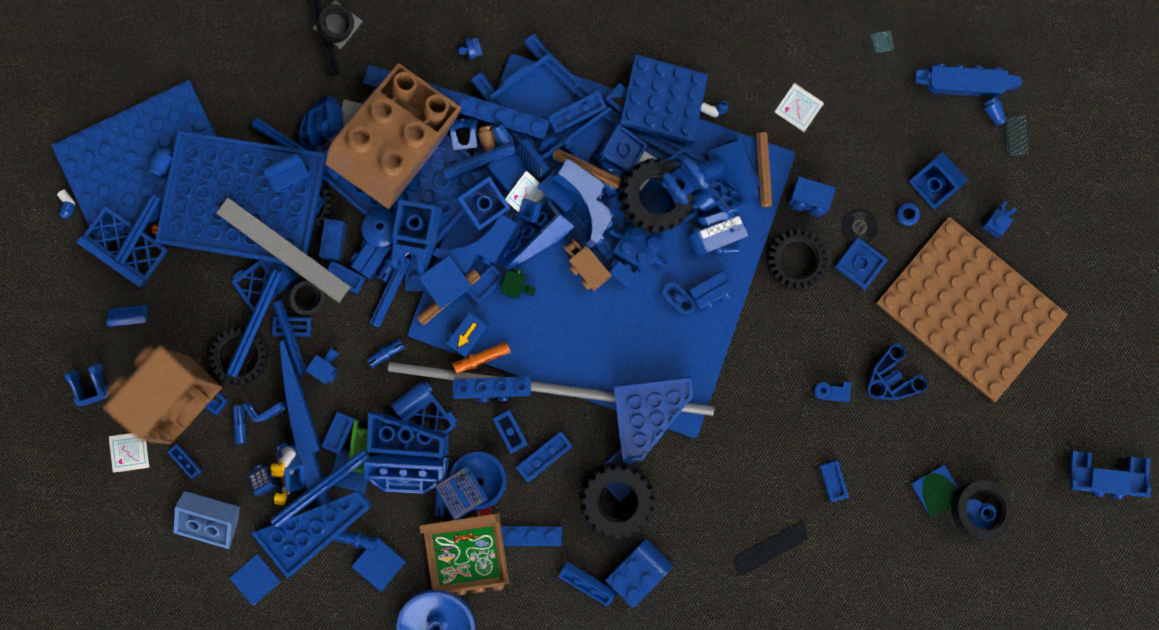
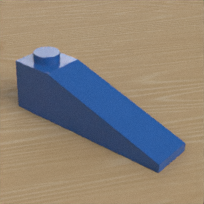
[500,196,574,270]

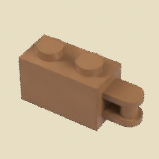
[563,239,611,292]

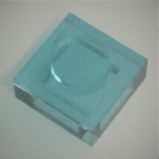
[871,31,894,54]

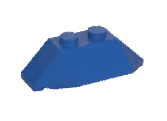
[364,453,443,494]

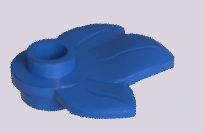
[966,499,997,529]

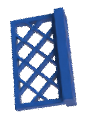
[76,206,169,288]

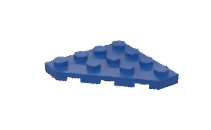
[614,376,694,463]

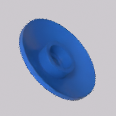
[362,209,396,247]

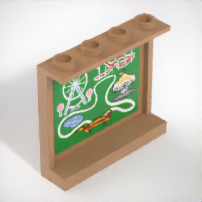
[420,513,509,596]

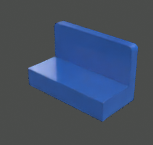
[263,154,311,192]

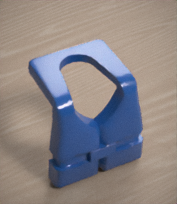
[450,117,479,150]
[243,402,288,422]

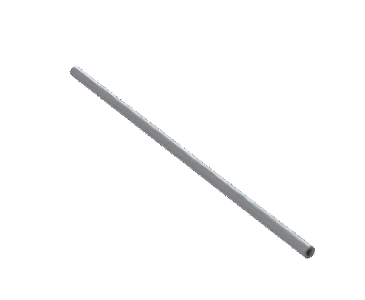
[388,362,714,416]

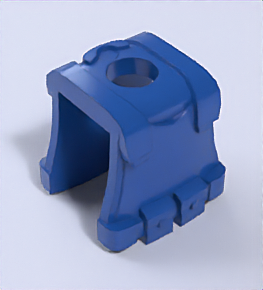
[660,158,708,205]
[64,362,109,406]

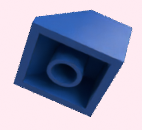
[909,152,968,210]

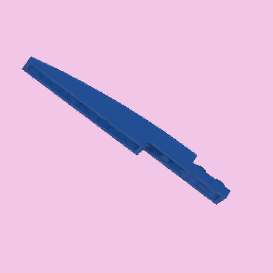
[280,340,331,507]

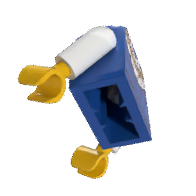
[271,443,305,505]

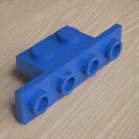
[453,376,531,403]

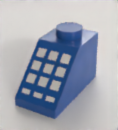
[248,464,279,495]

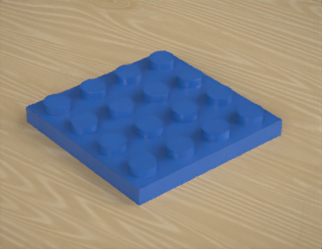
[619,55,708,145]

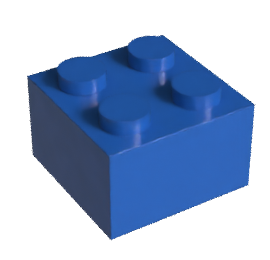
[454,175,510,230]
[788,177,836,217]

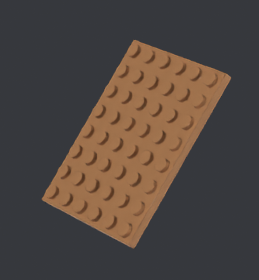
[876,216,1068,402]

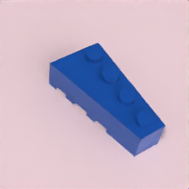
[367,411,449,458]

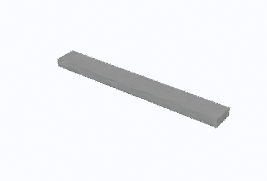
[217,198,351,303]

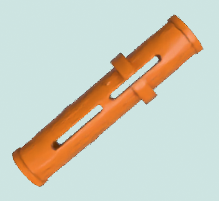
[452,341,510,374]

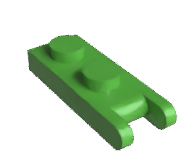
[349,420,370,473]

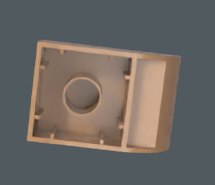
[325,63,462,209]

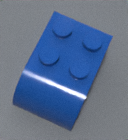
[605,538,674,608]

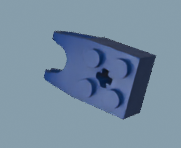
[392,200,442,274]

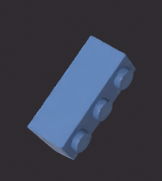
[174,491,240,549]

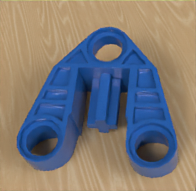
[299,95,344,151]
[866,343,928,401]

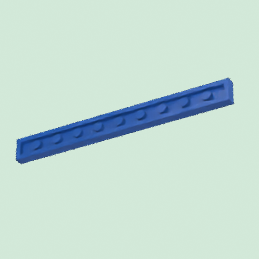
[363,65,550,140]

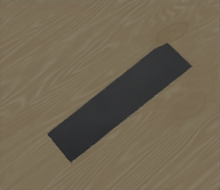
[734,521,808,577]

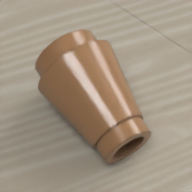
[477,125,496,152]

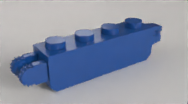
[915,64,1023,97]

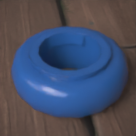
[896,202,920,226]

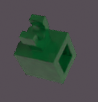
[500,269,536,300]

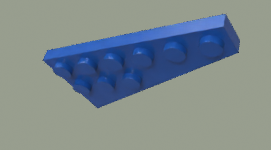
[251,491,372,579]

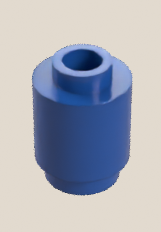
[147,148,173,177]

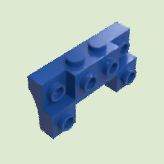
[1068,451,1151,499]

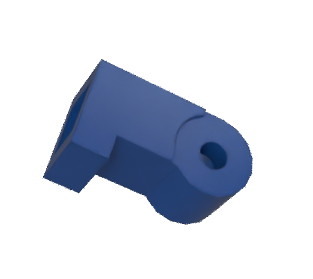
[813,382,851,403]

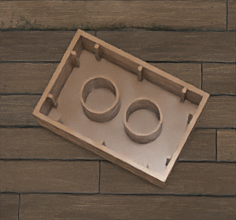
[104,346,223,445]

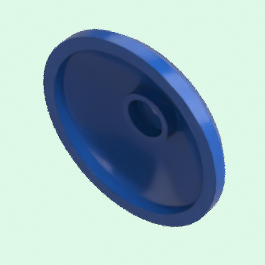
[449,452,507,510]

